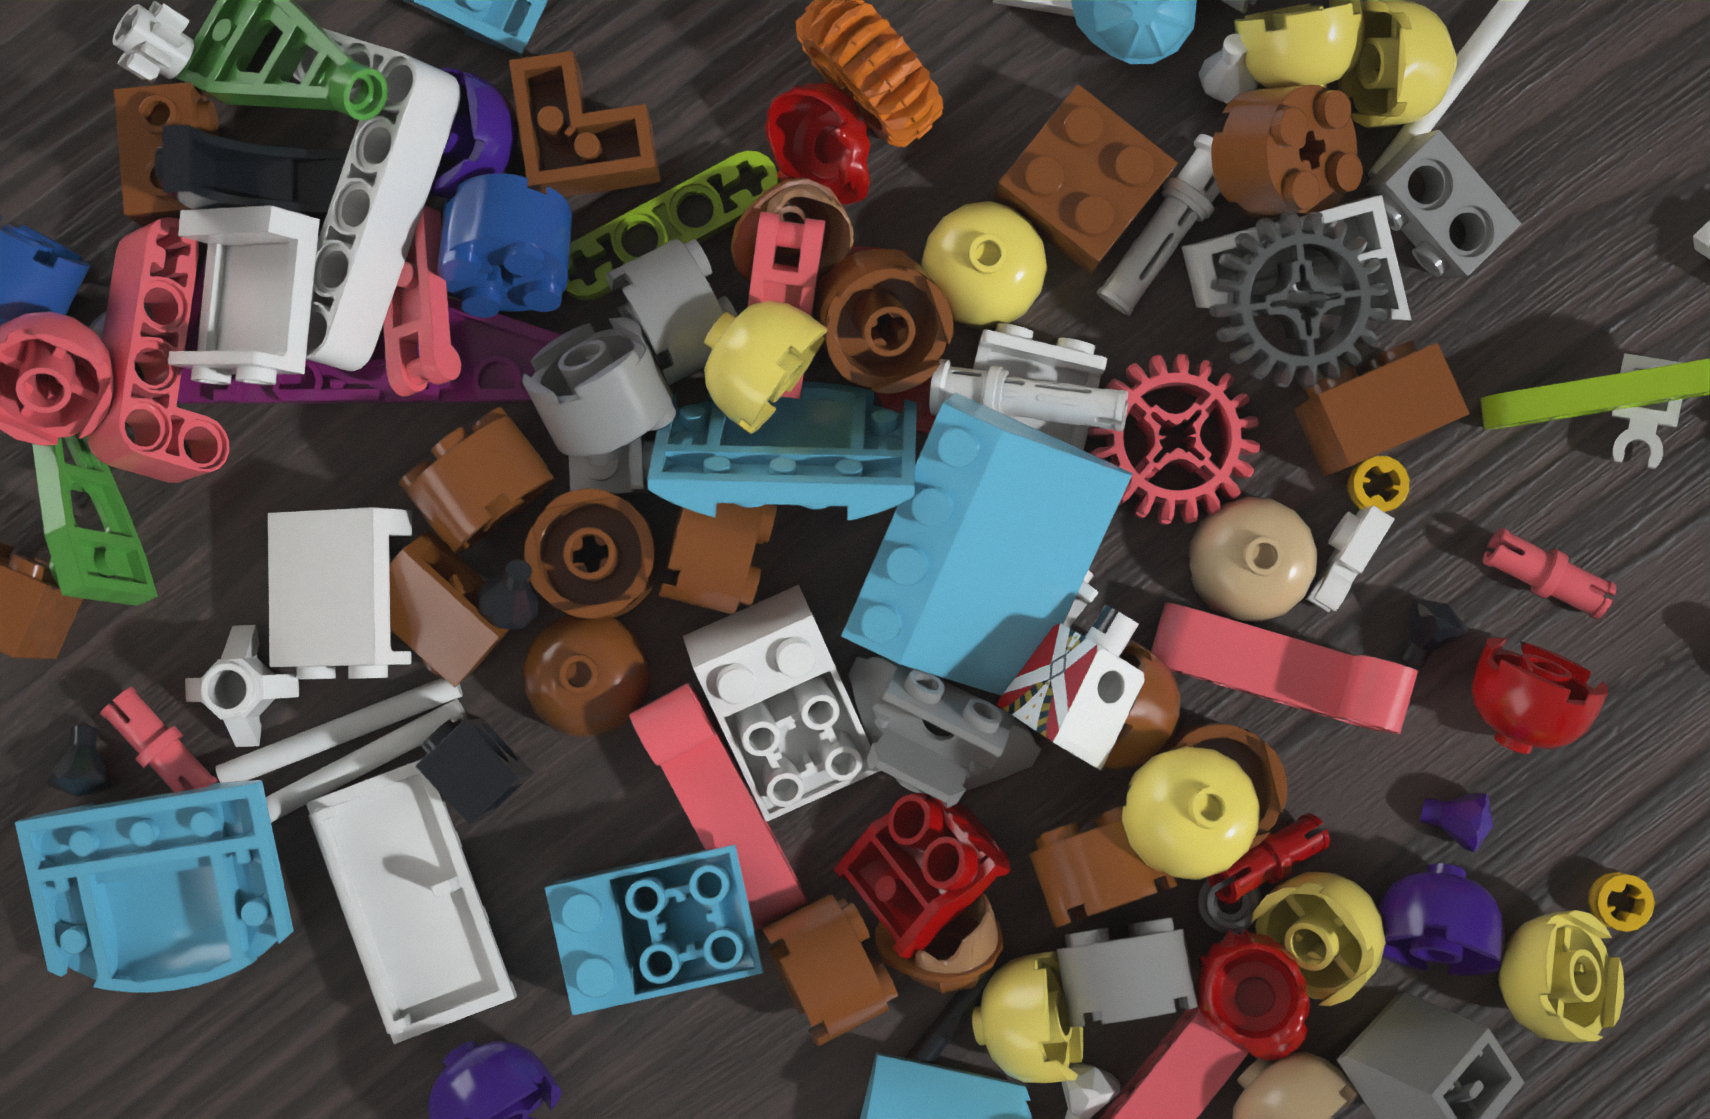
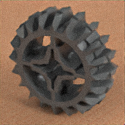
[1209,211,1388,388]

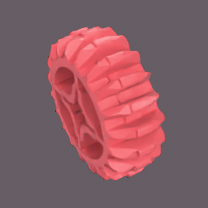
[1087,354,1260,525]

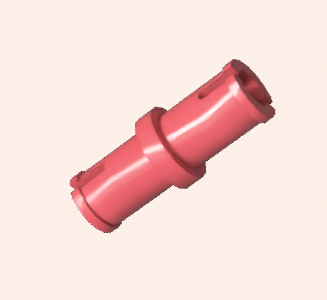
[1483,528,1616,619]
[100,686,219,792]

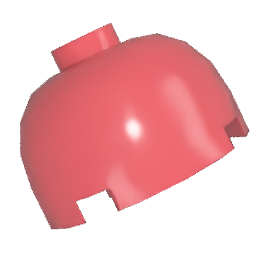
[0,311,114,446]

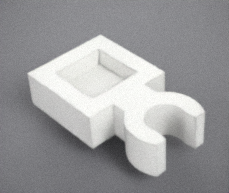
[1611,353,1682,469]
[1306,505,1394,613]

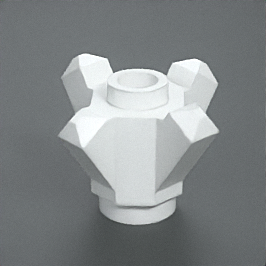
[185,625,299,747]

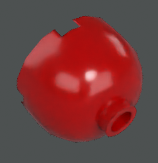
[1472,637,1608,754]

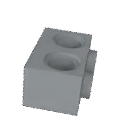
[1363,130,1521,278]

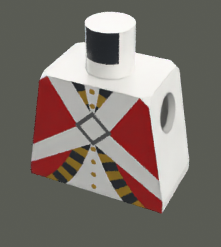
[996,604,1144,770]

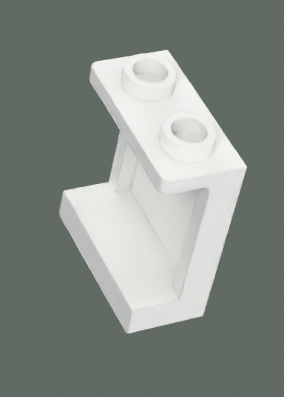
[168,206,320,385]
[973,323,1107,451]
[268,508,412,679]

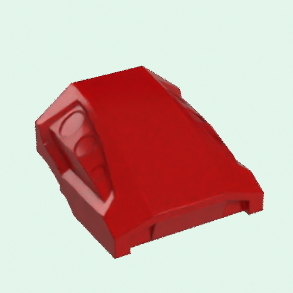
[833,792,1011,959]

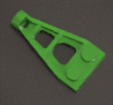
[175,0,388,121]
[32,432,158,606]

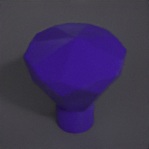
[1420,792,1493,852]

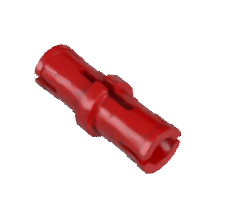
[1208,813,1330,904]

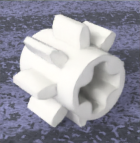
[112,1,194,83]

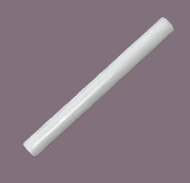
[1368,0,1530,178]
[216,678,463,783]
[266,699,468,822]

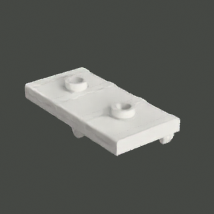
[306,759,517,1044]

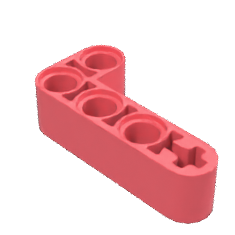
[88,217,229,483]
[1151,602,1418,734]
[629,683,808,931]
[1099,1003,1249,1119]

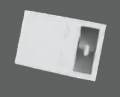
[683,585,881,822]

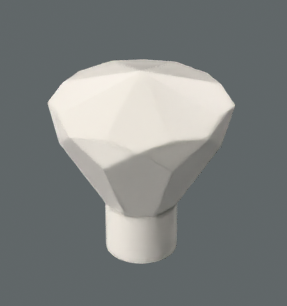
[1199,34,1259,103]
[1061,1063,1120,1119]

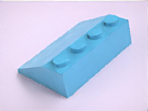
[841,393,1133,696]

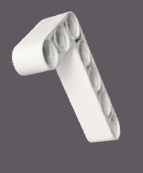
[293,28,461,371]

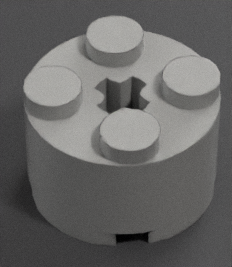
[606,239,738,386]
[522,317,676,466]
[1056,917,1198,1027]

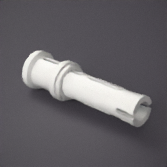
[1097,134,1220,316]
[929,359,1128,432]

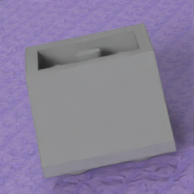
[1337,992,1525,1119]

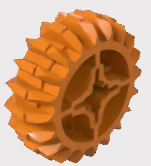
[795,0,944,148]

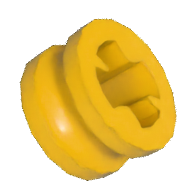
[1347,456,1410,512]
[1588,872,1655,932]

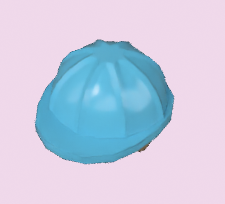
[1071,0,1197,64]

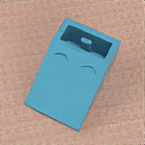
[545,844,764,1016]

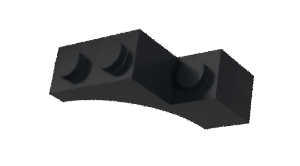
[154,125,349,226]

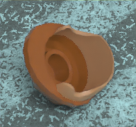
[731,177,854,283]
[875,893,1003,994]

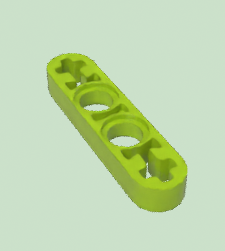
[565,150,779,301]
[1480,358,1710,430]

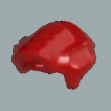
[765,83,871,205]
[1196,929,1310,1060]

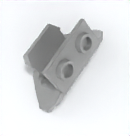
[848,656,1042,808]

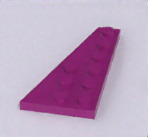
[177,253,561,404]

